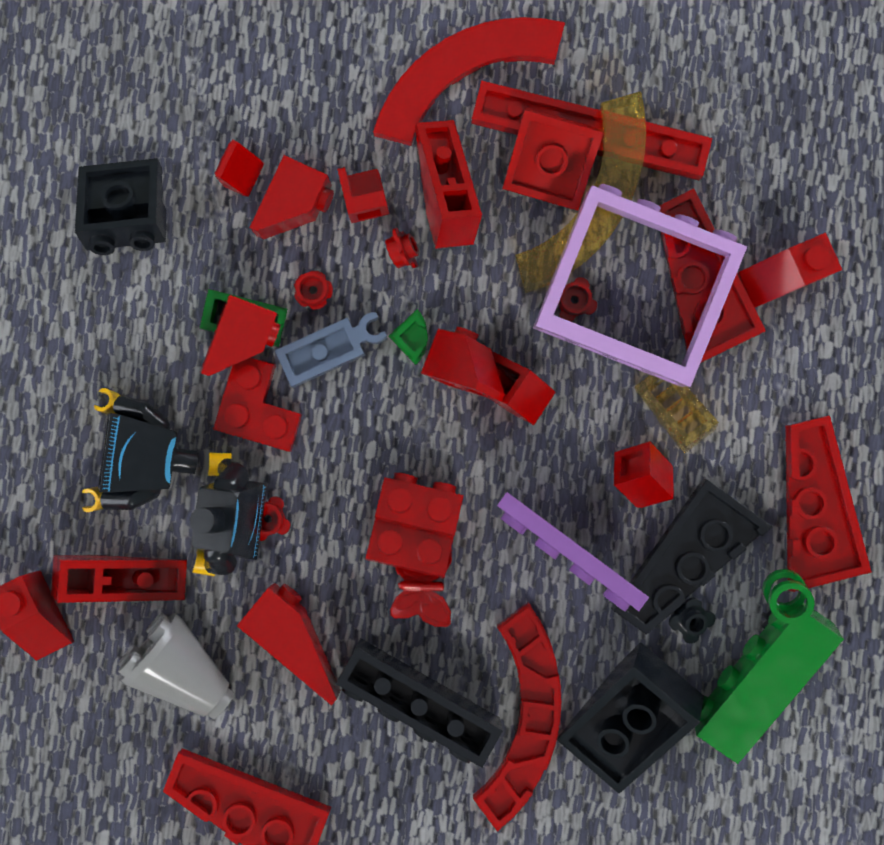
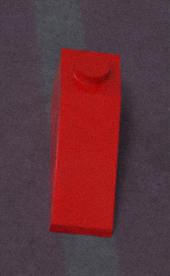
[415,120,482,249]
[51,555,187,603]
[237,583,341,706]

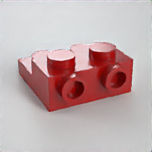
[365,473,464,578]

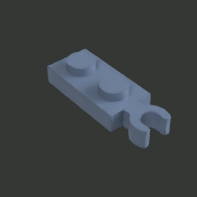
[275,312,387,388]

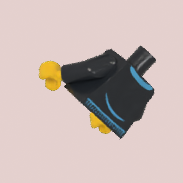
[82,388,198,512]
[190,452,267,577]

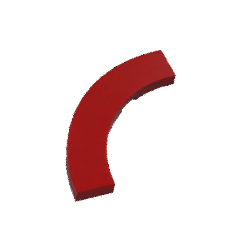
[373,17,565,146]
[473,602,562,832]

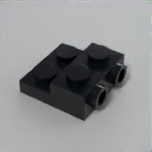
[75,158,166,255]

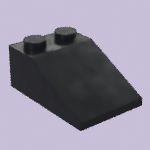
[557,642,704,794]

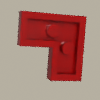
[213,358,303,452]

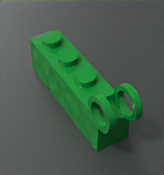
[695,569,844,764]

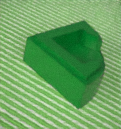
[389,309,428,365]

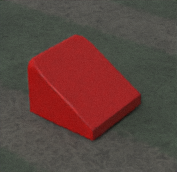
[214,139,264,197]

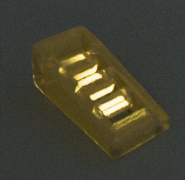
[634,375,719,453]

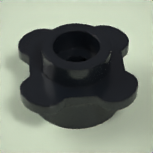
[669,597,716,644]

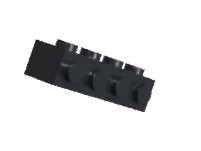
[336,638,503,768]

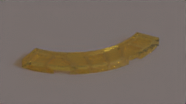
[515,91,646,294]

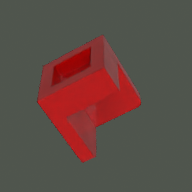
[337,167,389,224]
[614,441,674,508]

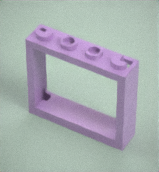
[533,184,747,387]

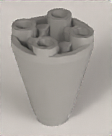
[117,612,234,719]

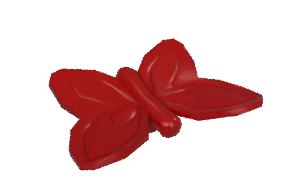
[390,550,452,627]

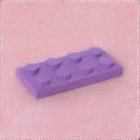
[497,492,649,612]

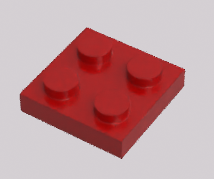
[502,107,604,211]

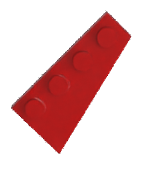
[659,188,766,363]
[785,416,872,592]
[163,748,331,845]

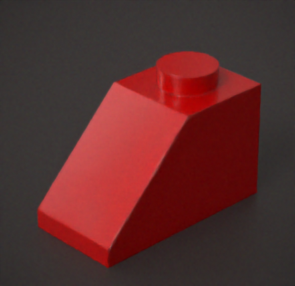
[249,155,334,240]
[737,233,842,308]
[200,295,280,376]
[421,326,505,402]
[490,351,556,426]
[0,570,74,661]

